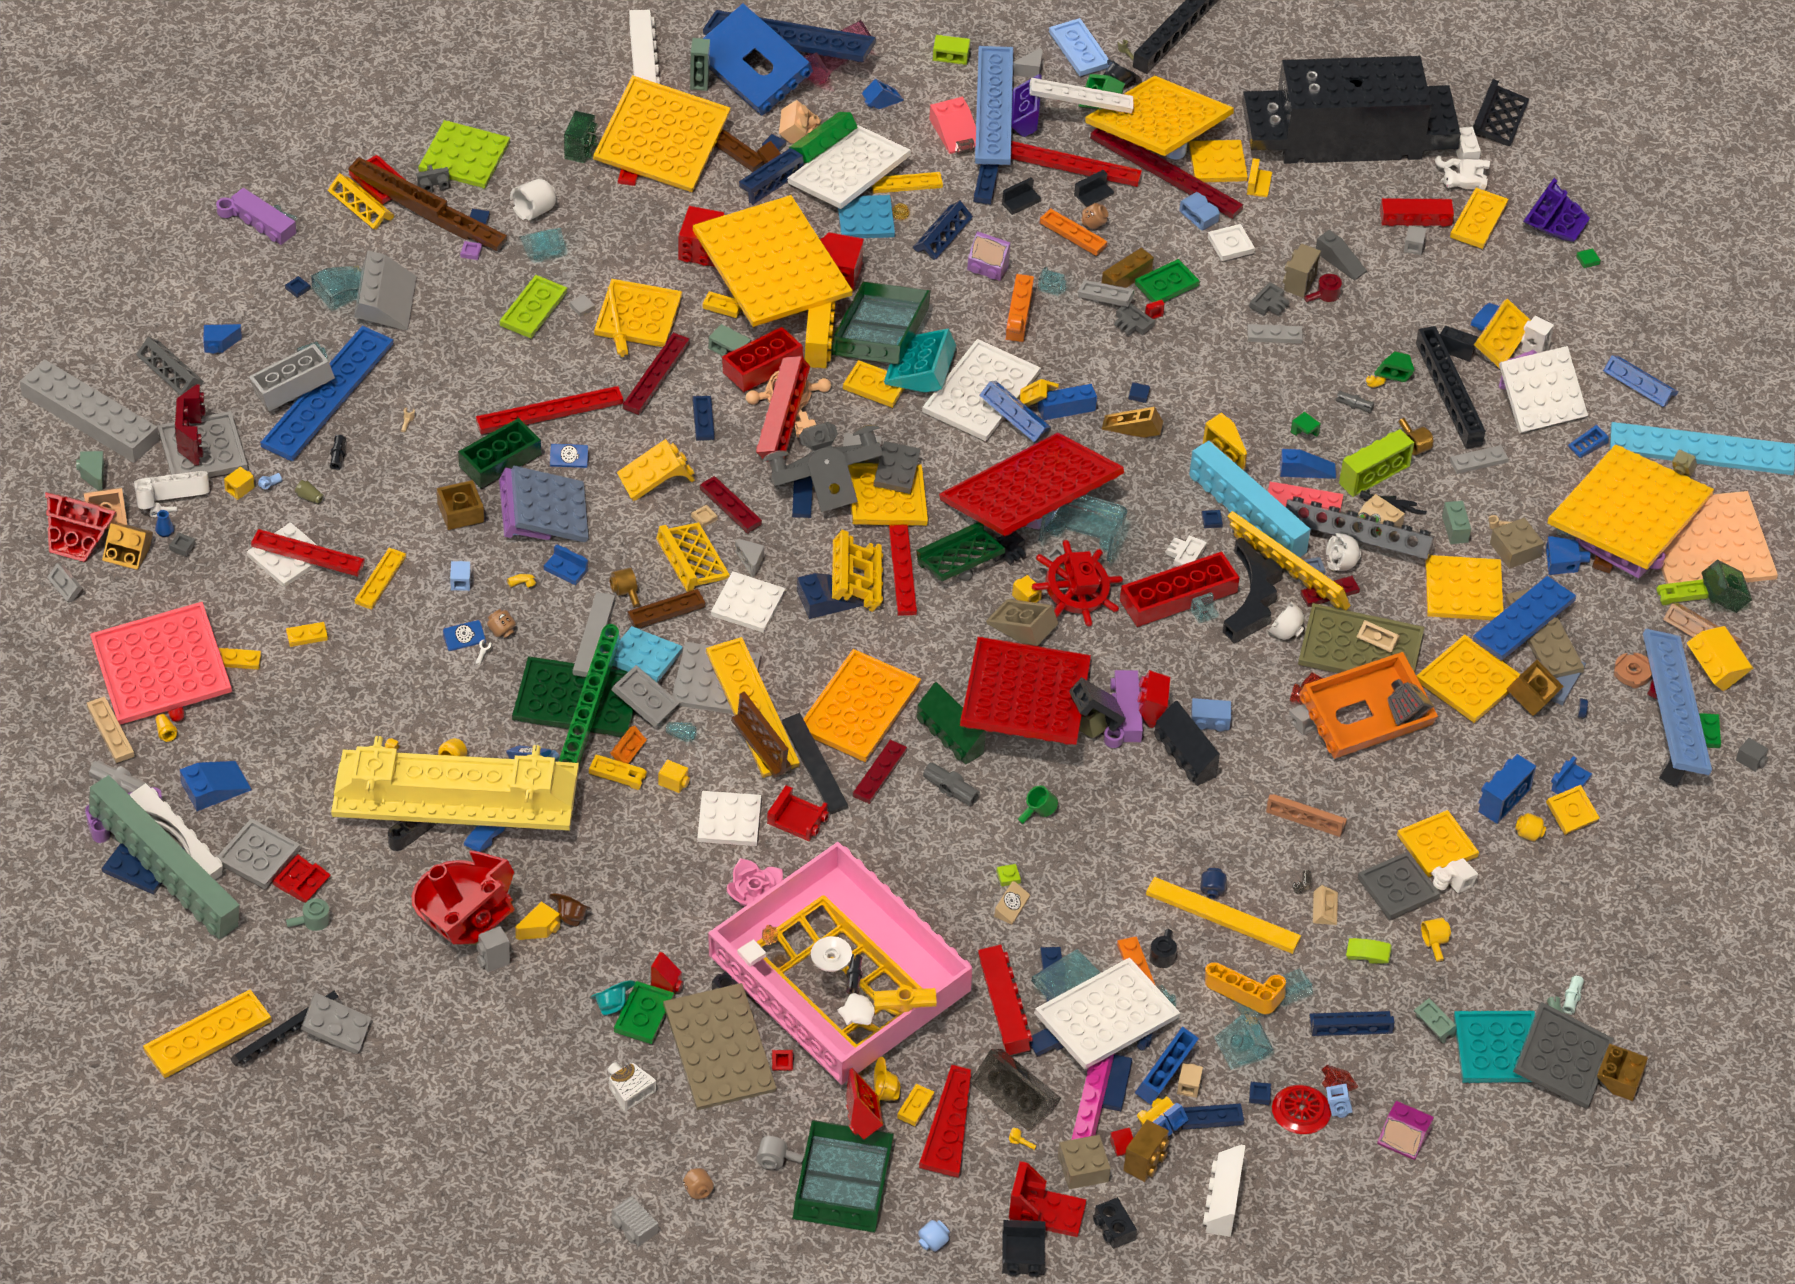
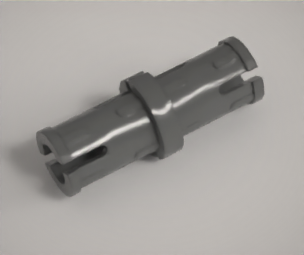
[1336,390,1374,413]

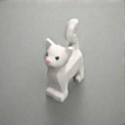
[1435,156,1490,191]

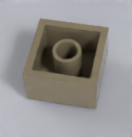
[1283,244,1321,298]
[1490,517,1544,569]
[1058,1135,1111,1189]

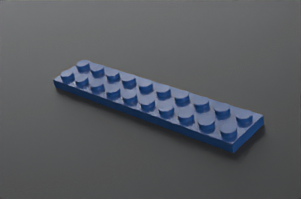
[260,326,393,461]

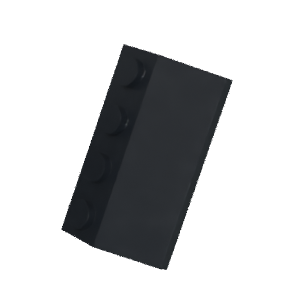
[1154,701,1220,786]

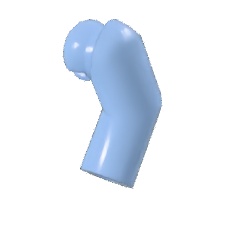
[258,473,282,489]

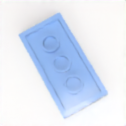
[1049,18,1109,76]

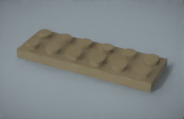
[1505,589,1584,678]

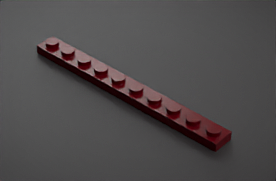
[1090,128,1244,219]

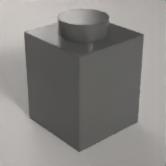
[1736,738,1769,772]

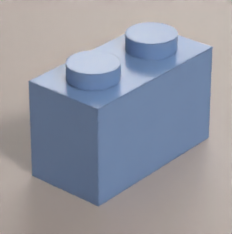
[1191,698,1231,731]

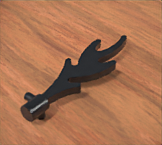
[1359,489,1427,515]

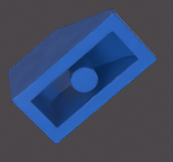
[861,79,904,109]
[203,324,242,354]

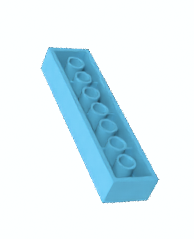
[1189,441,1311,558]

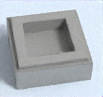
[570,295,595,317]

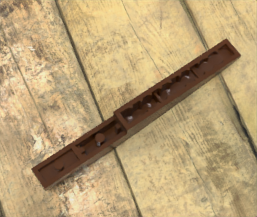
[348,157,507,251]

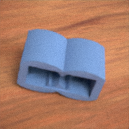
[1179,192,1220,231]

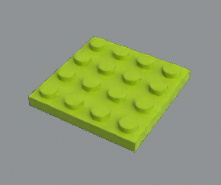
[418,120,510,189]

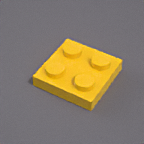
[1546,785,1599,835]

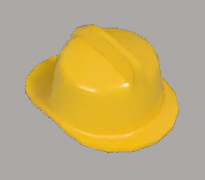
[874,1056,900,1101]

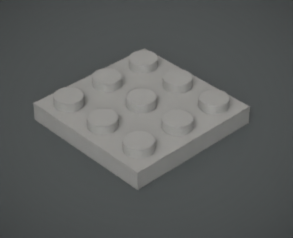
[217,818,300,889]

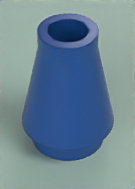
[155,510,174,537]

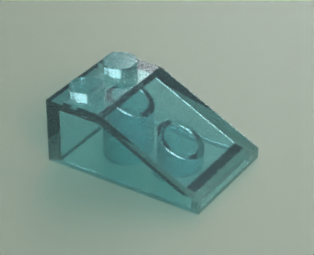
[311,266,362,311]

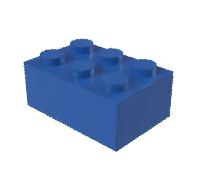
[1478,754,1536,824]

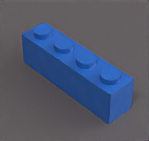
[1135,1026,1199,1105]

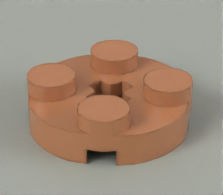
[1614,653,1652,688]

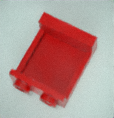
[767,785,829,842]

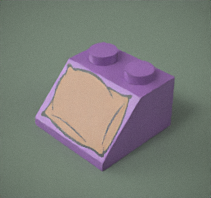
[967,231,1011,281]

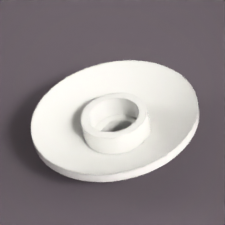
[811,936,852,972]

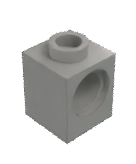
[1404,225,1426,255]

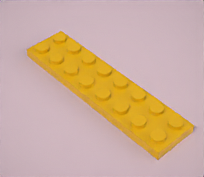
[1227,511,1351,611]
[706,637,800,778]

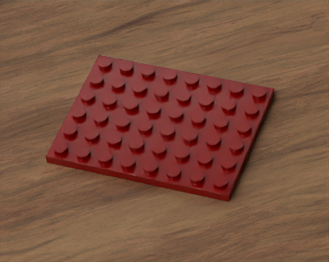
[939,432,1124,536]
[960,637,1091,745]

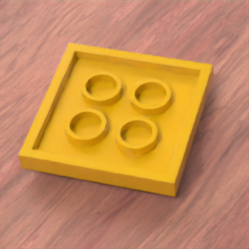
[1189,140,1248,182]
[1397,810,1479,877]

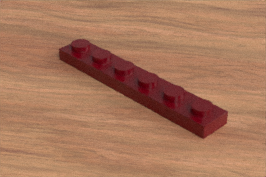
[623,332,690,415]

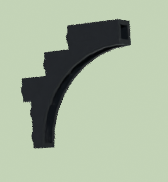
[1222,537,1283,644]

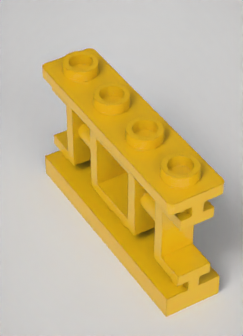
[832,530,883,612]

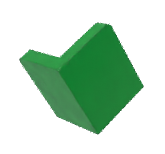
[1290,411,1321,437]

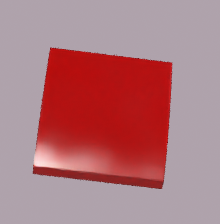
[272,854,331,903]

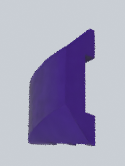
[1523,178,1590,242]

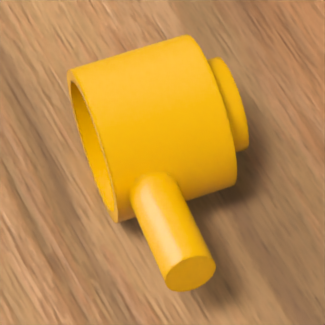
[1421,917,1451,962]

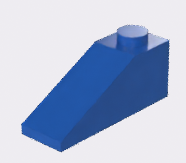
[1280,449,1336,479]

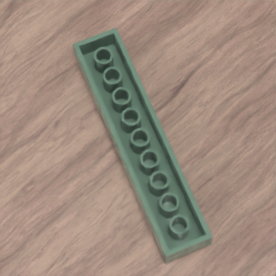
[89,775,240,940]

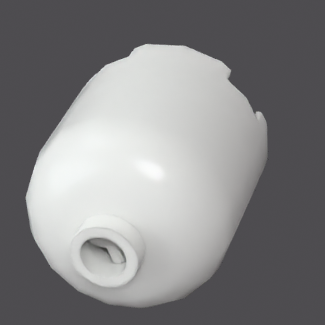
[510,179,556,220]

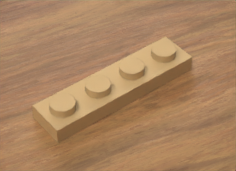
[87,696,134,763]

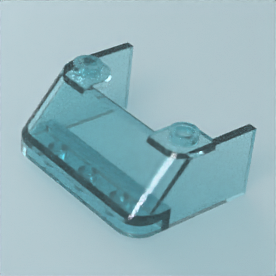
[1038,495,1127,562]

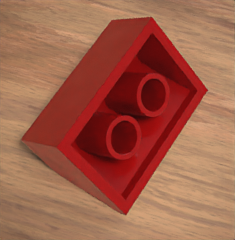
[846,1067,883,1139]

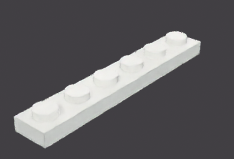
[1030,78,1133,113]

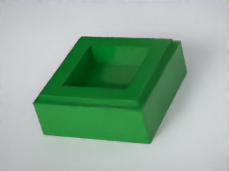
[1576,248,1601,269]

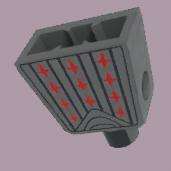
[1387,679,1434,726]

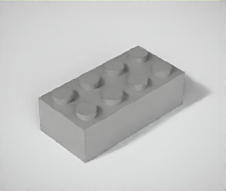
[249,344,335,411]

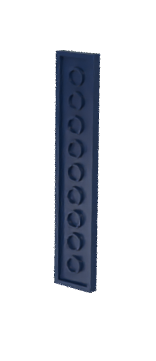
[703,10,876,62]

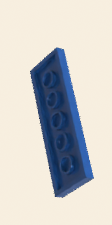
[1472,576,1576,661]

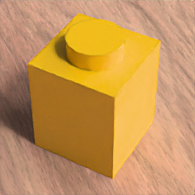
[224,466,254,500]
[1012,575,1042,603]
[658,760,690,793]

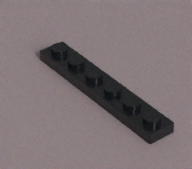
[230,990,339,1065]

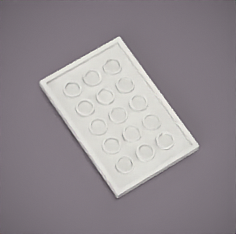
[788,125,911,209]
[922,339,1041,441]
[1034,957,1180,1069]

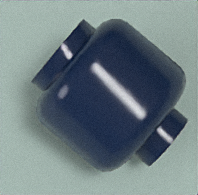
[1200,868,1227,899]

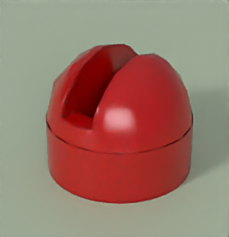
[168,706,185,722]

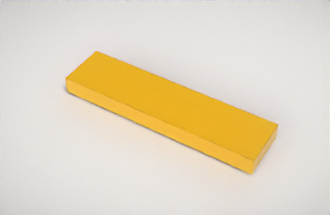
[871,172,943,194]
[355,547,406,610]

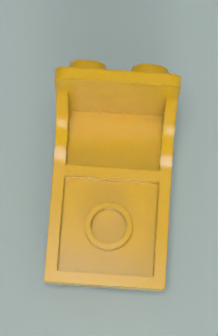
[617,439,695,501]

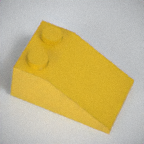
[1203,413,1247,471]

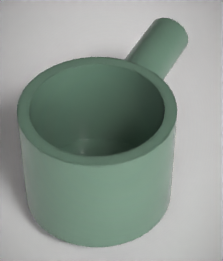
[286,898,330,931]

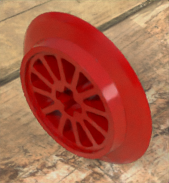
[1272,1085,1331,1134]

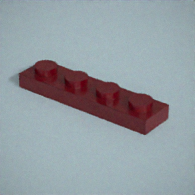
[700,476,762,533]
[852,739,907,804]

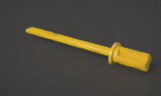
[607,287,628,357]

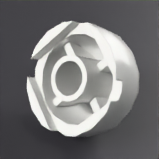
[1326,533,1361,571]
[1268,601,1304,640]

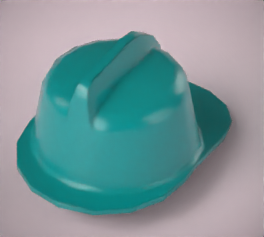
[590,980,636,1015]

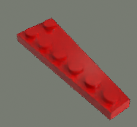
[919,1064,971,1178]

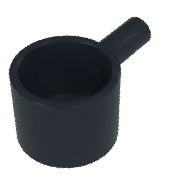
[1149,929,1177,968]

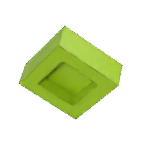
[996,864,1021,887]

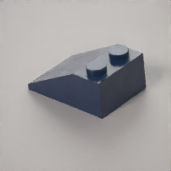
[797,573,863,619]

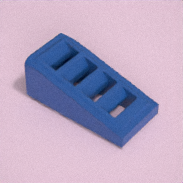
[1568,425,1609,458]

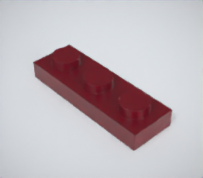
[1300,576,1360,607]

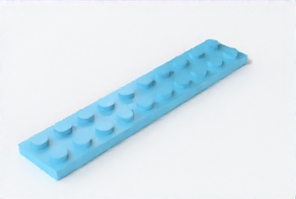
[1610,422,1795,475]

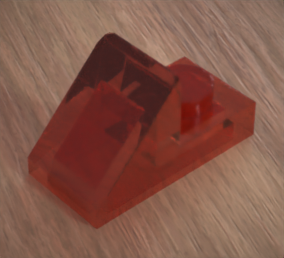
[1321,1065,1358,1097]

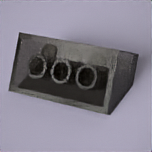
[970,1049,1061,1131]

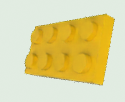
[1450,188,1509,249]
[1474,299,1531,369]

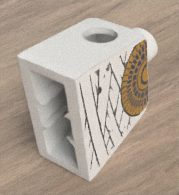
[608,1062,656,1112]

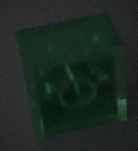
[564,111,598,163]
[1701,559,1752,613]

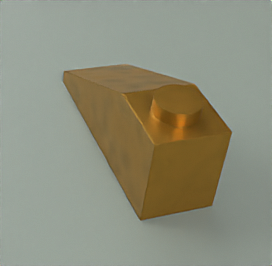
[1102,407,1163,438]

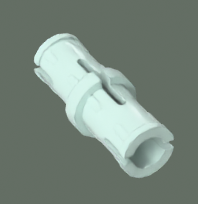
[1562,976,1584,1015]

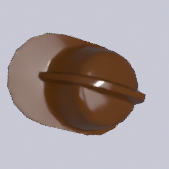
[549,893,591,927]

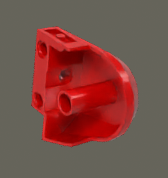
[411,850,515,945]

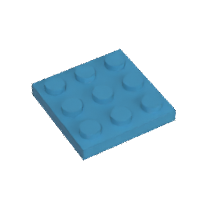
[838,195,895,238]

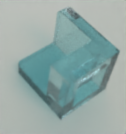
[1190,593,1219,624]

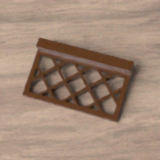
[731,691,792,778]

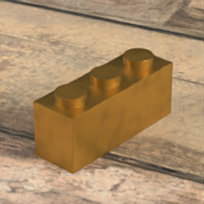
[1101,247,1154,288]

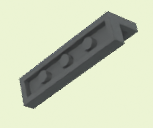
[136,337,204,395]

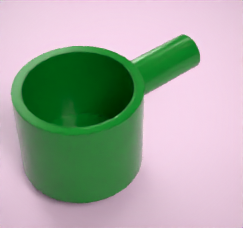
[1018,785,1058,824]

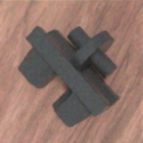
[416,165,449,192]

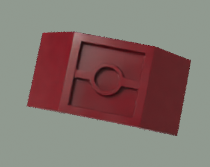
[175,384,206,465]

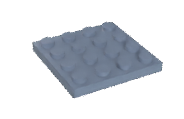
[511,466,588,542]

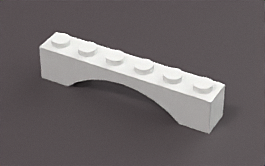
[129,783,223,880]

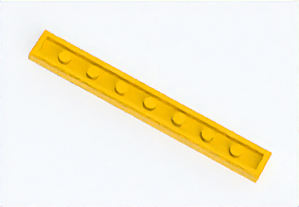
[1146,877,1301,954]

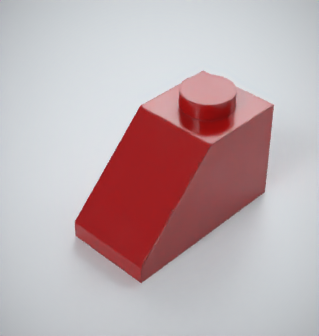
[651,952,684,995]

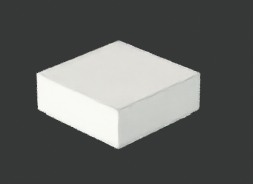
[737,939,766,967]

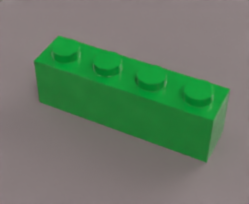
[789,112,858,163]

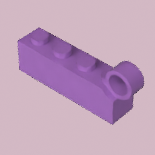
[216,188,296,245]
[1577,538,1665,579]
[1104,670,1143,748]

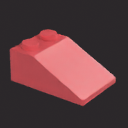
[929,97,976,154]

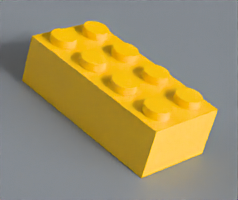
[805,301,835,368]

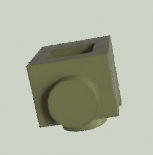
[1672,449,1697,478]

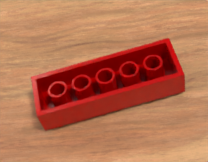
[1120,551,1240,627]

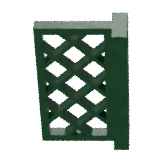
[916,522,1005,582]

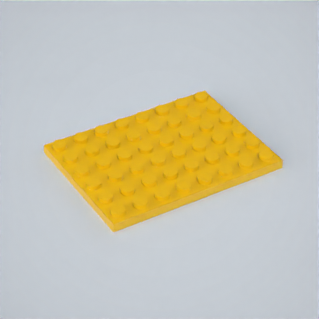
[693,195,853,327]
[1547,444,1714,570]

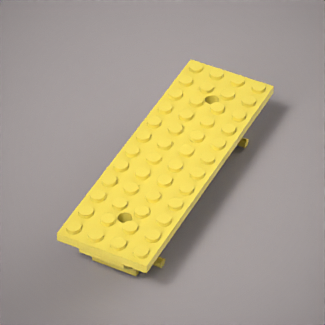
[331,736,579,831]

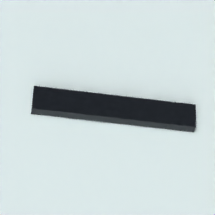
[782,712,848,815]

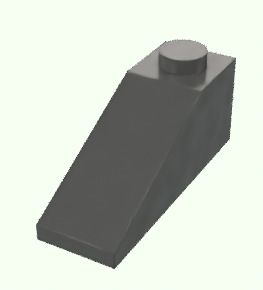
[1316,230,1367,281]

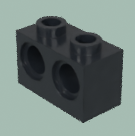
[1093,1197,1137,1249]

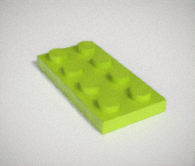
[499,275,567,339]

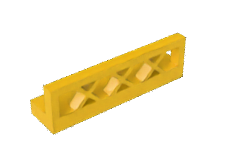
[327,173,395,230]

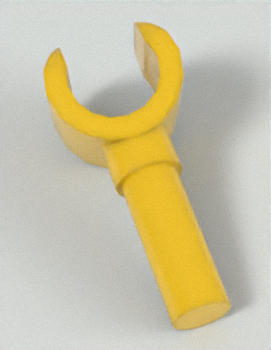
[385,738,400,750]
[1009,1128,1036,1150]

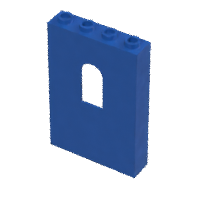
[703,3,813,116]

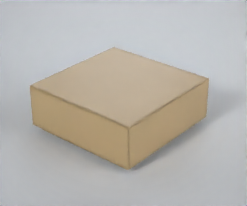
[691,505,718,528]

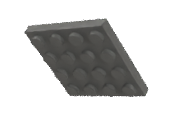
[1513,1002,1614,1108]

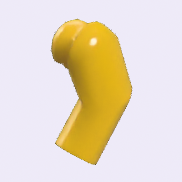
[1366,375,1386,388]

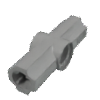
[89,760,148,793]

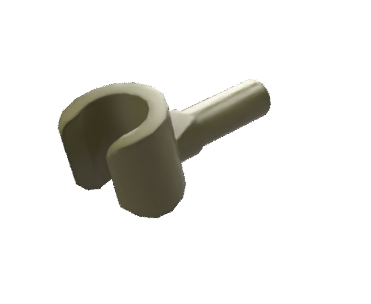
[1118,39,1134,61]

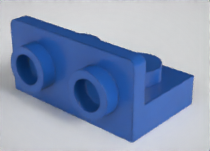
[544,544,588,586]
[1551,756,1592,794]

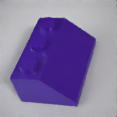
[1011,74,1042,137]

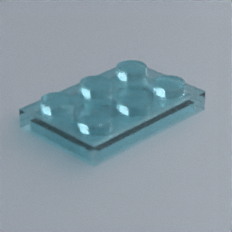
[1031,949,1100,1001]

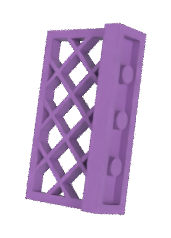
[499,468,551,540]

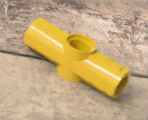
[873,985,937,1012]

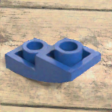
[1471,303,1500,331]
[464,825,505,852]

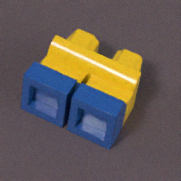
[1137,1096,1188,1136]

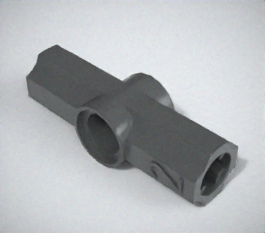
[923,762,980,806]

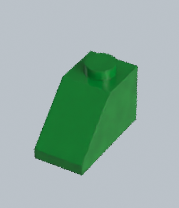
[1374,351,1415,382]

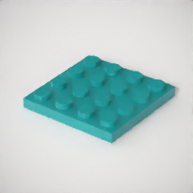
[1453,1011,1535,1083]

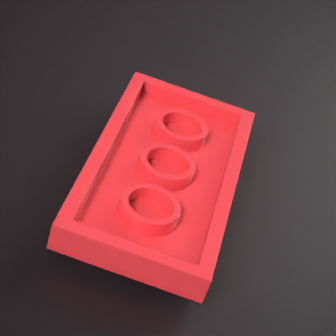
[1268,481,1343,525]

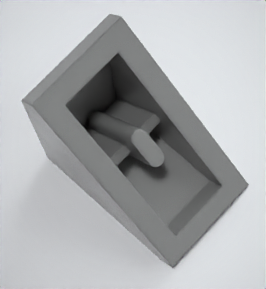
[1013,48,1043,78]
[735,539,764,577]

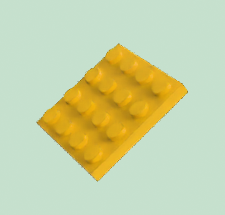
[594,279,682,347]
[848,463,928,526]
[1425,555,1503,620]
[1416,635,1521,723]

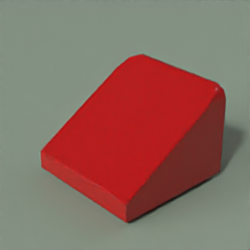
[772,1050,793,1071]
[1110,1127,1133,1157]

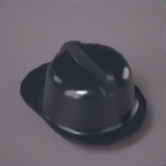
[1103,59,1142,86]

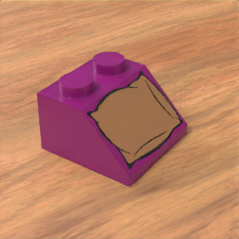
[1377,1101,1434,1160]

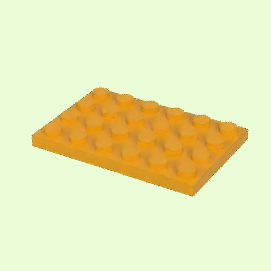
[803,649,921,762]

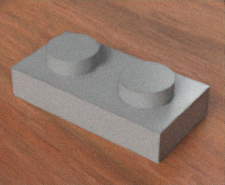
[47,563,82,602]

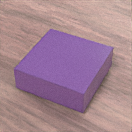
[460,241,482,260]

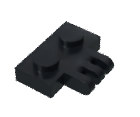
[987,531,1026,565]

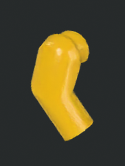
[507,574,536,588]

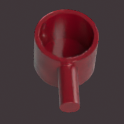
[1304,274,1342,303]

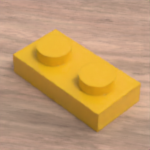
[702,291,741,318]
[286,622,328,647]
[897,1084,934,1126]

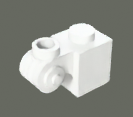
[1432,858,1478,893]

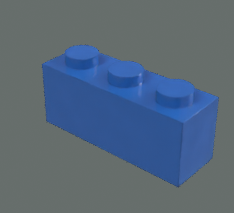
[1038,384,1097,421]

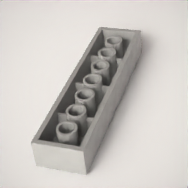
[20,359,159,463]

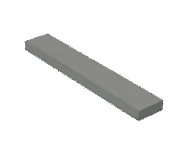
[573,592,615,677]

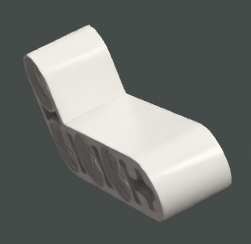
[134,471,210,509]

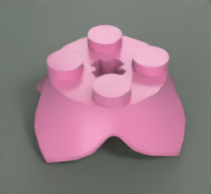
[727,858,783,907]

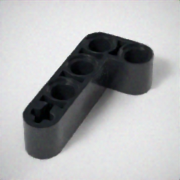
[387,821,438,851]

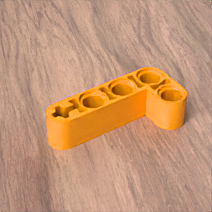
[1205,963,1286,1014]

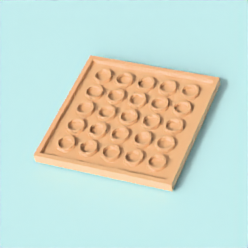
[1661,491,1778,586]

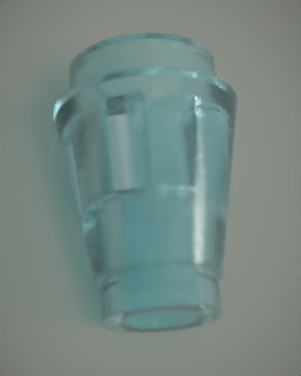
[666,722,696,742]

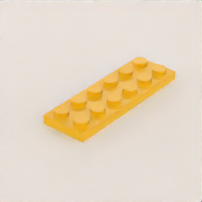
[143,990,272,1079]

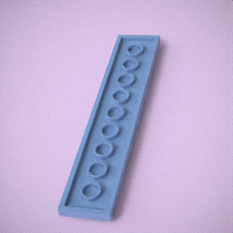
[975,46,1013,165]
[1643,629,1712,775]

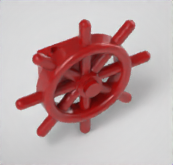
[1031,540,1123,627]

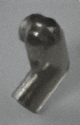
[1292,870,1312,894]

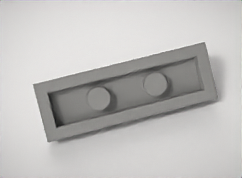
[1077,280,1135,307]
[1247,324,1303,344]
[1450,445,1508,474]

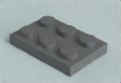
[874,441,920,494]

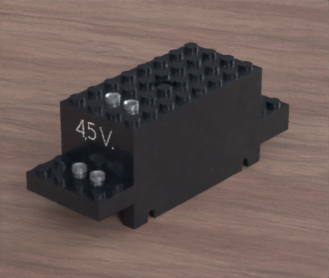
[1242,56,1461,164]

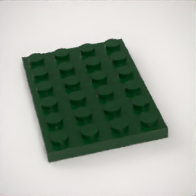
[512,656,634,737]

